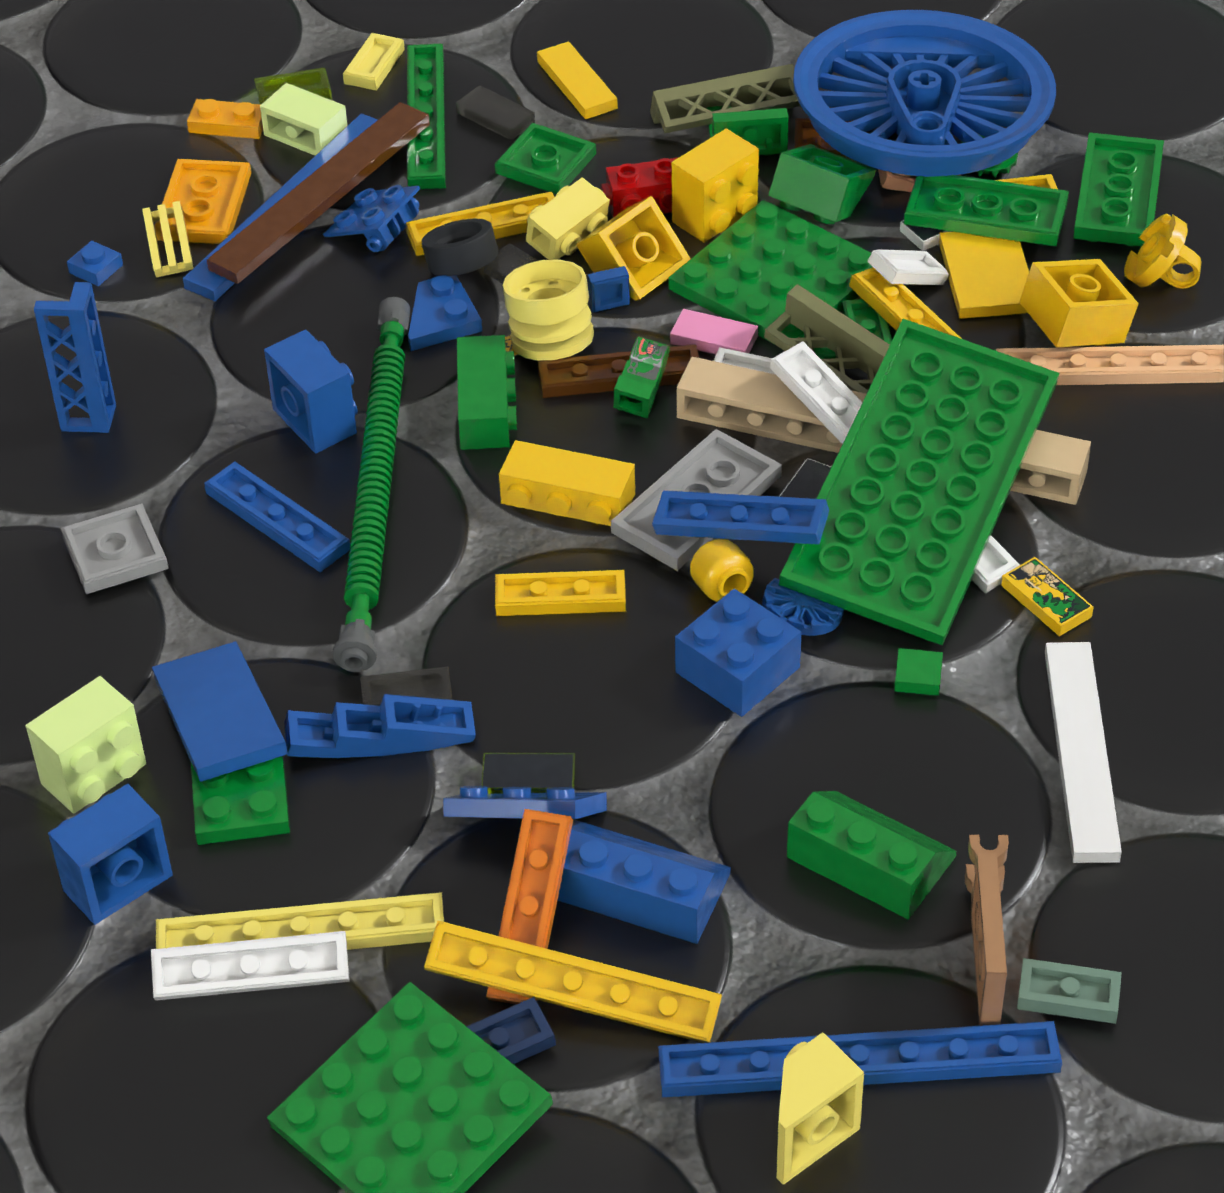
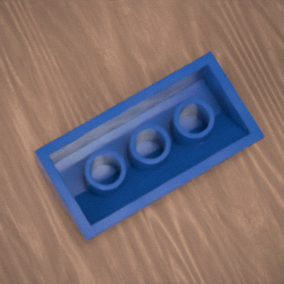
[557,819,731,944]

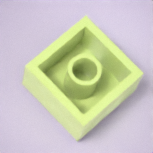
[26,676,146,814]

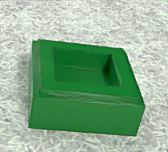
[894,648,943,696]

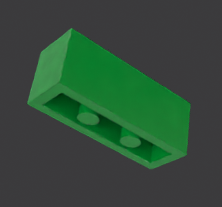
[457,335,517,450]

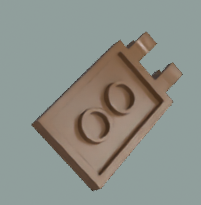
[965,835,1009,1026]

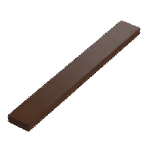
[207,102,430,284]

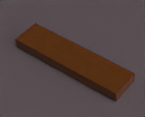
[538,345,699,398]

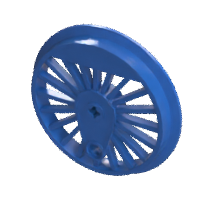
[793,10,1056,177]

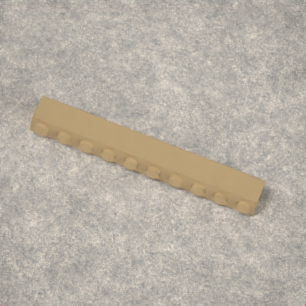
[677,357,1091,505]

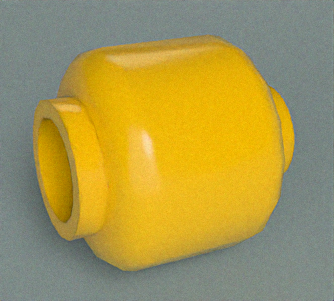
[690,538,754,602]

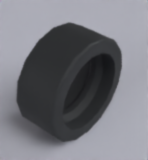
[421,218,499,276]

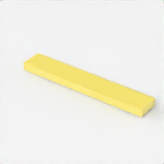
[156,892,444,950]

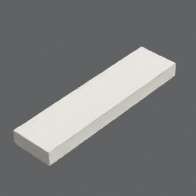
[151,931,350,1000]

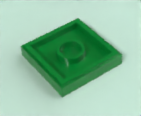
[495,123,596,194]

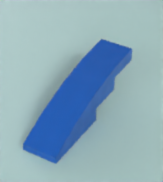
[284,694,476,758]

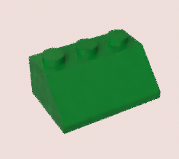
[787,791,957,920]

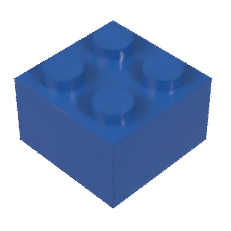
[264,329,358,454]
[675,588,801,717]
[48,784,173,925]

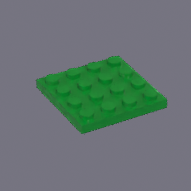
[668,200,873,345]
[267,982,553,1193]

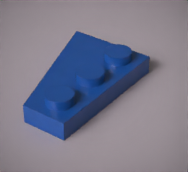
[443,786,607,819]

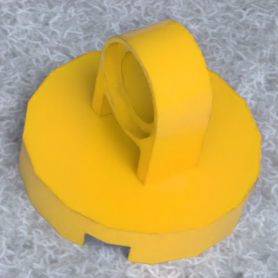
[1124,213,1202,289]

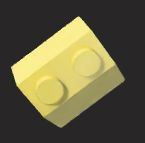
[776,1032,864,1185]

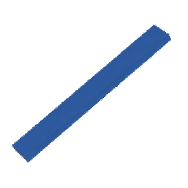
[183,113,377,301]
[658,1021,1062,1098]

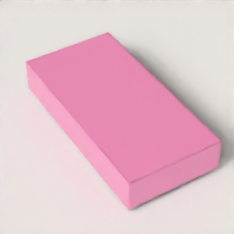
[670,309,758,355]

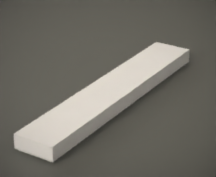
[1045,642,1122,863]

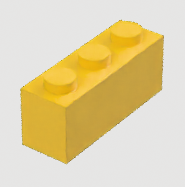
[499,440,635,526]

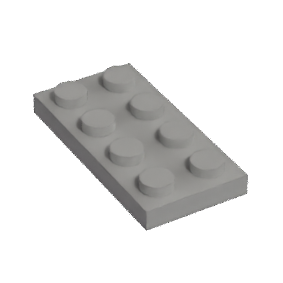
[611,429,782,571]

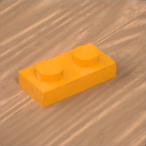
[187,99,263,139]

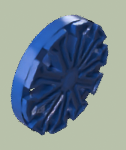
[762,578,844,636]

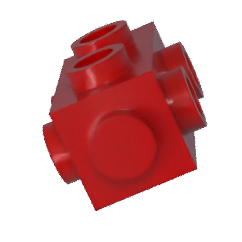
[600,158,677,218]

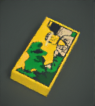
[1001,557,1093,637]

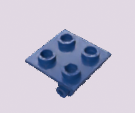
[323,185,420,252]

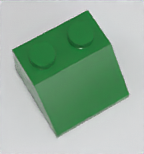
[768,144,876,224]

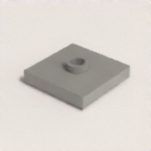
[61,504,168,594]

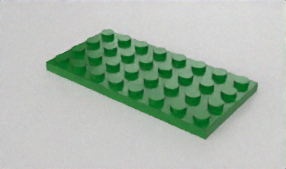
[779,319,1059,646]

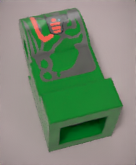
[613,336,670,419]

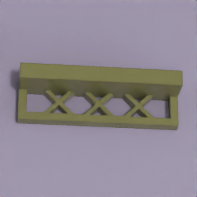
[650,64,801,134]
[764,284,890,394]

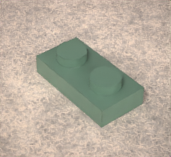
[1017,958,1122,1024]

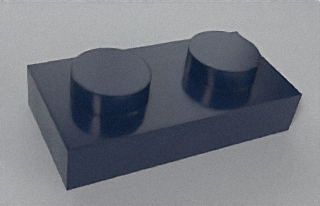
[467,997,556,1064]

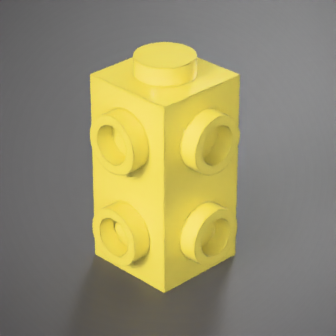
[526,177,610,260]

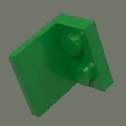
[706,106,788,156]

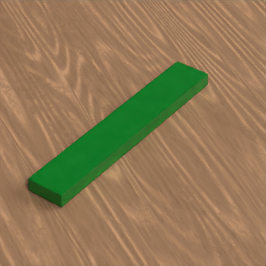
[407,44,446,189]

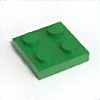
[191,756,290,845]

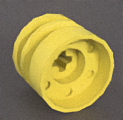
[502,260,594,361]

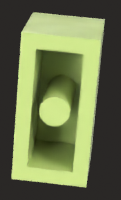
[260,83,348,156]

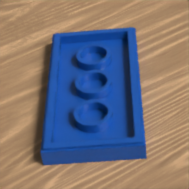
[152,641,288,782]

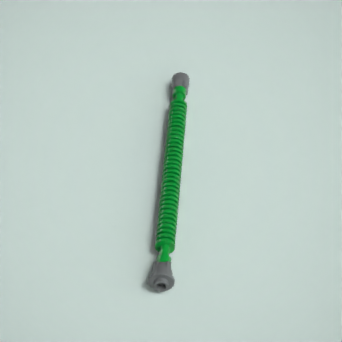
[333,297,410,672]

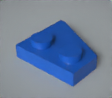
[408,275,482,351]

